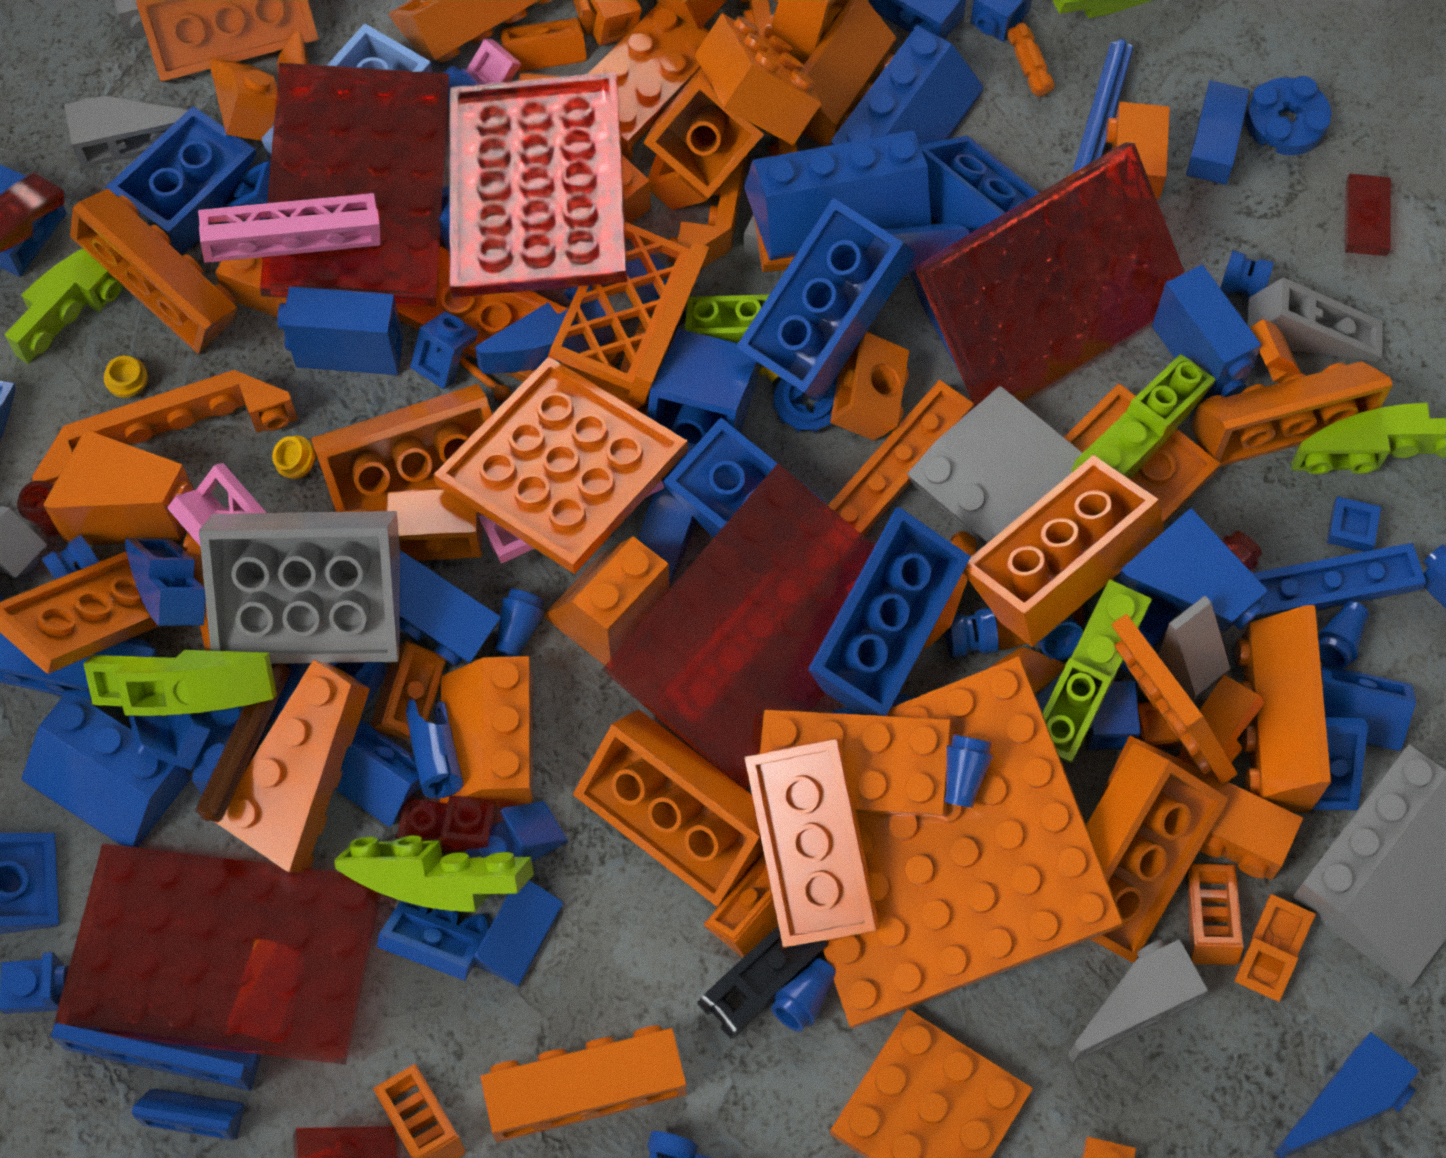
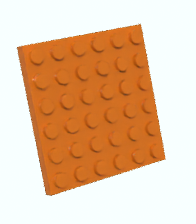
[824,656,1125,1028]

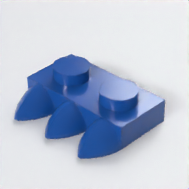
[377,901,488,981]

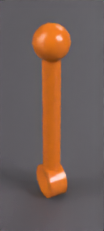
[459,355,511,402]

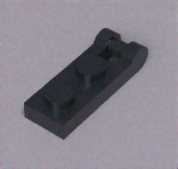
[697,925,828,1039]

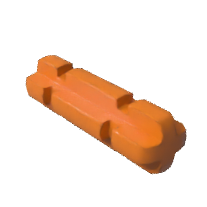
[1007,23,1055,97]

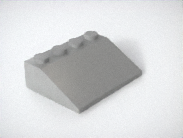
[907,386,1082,546]
[199,511,400,663]
[1290,744,1446,988]

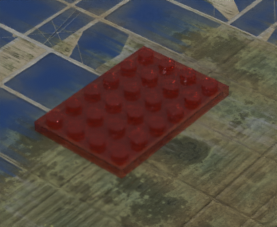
[260,62,449,306]
[450,72,628,298]
[914,142,1185,407]
[602,463,875,790]
[54,843,381,1065]

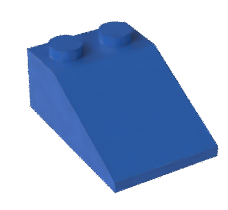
[105,106,257,256]
[663,418,825,580]
[0,833,59,934]

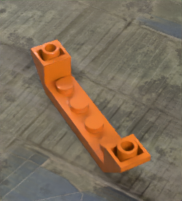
[668,152,749,269]
[32,370,298,502]

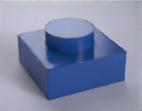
[1326,497,1381,552]

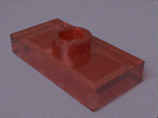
[1345,173,1391,256]
[292,1126,397,1158]

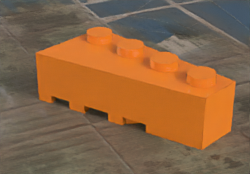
[215,660,370,873]

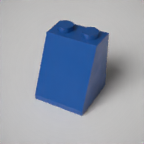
[647,329,760,445]
[1117,508,1268,632]

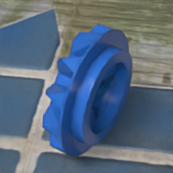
[774,378,837,434]

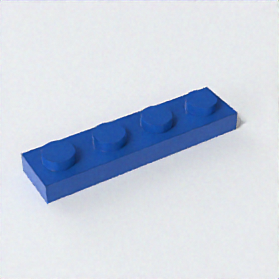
[1249,543,1427,623]

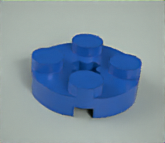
[1246,76,1331,156]

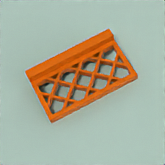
[548,216,709,405]

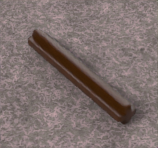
[196,663,291,822]

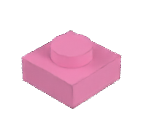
[466,39,521,97]

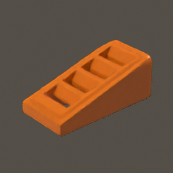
[1187,864,1243,965]
[373,1063,466,1158]

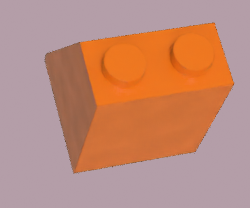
[643,68,764,199]
[43,429,194,545]
[544,536,671,671]

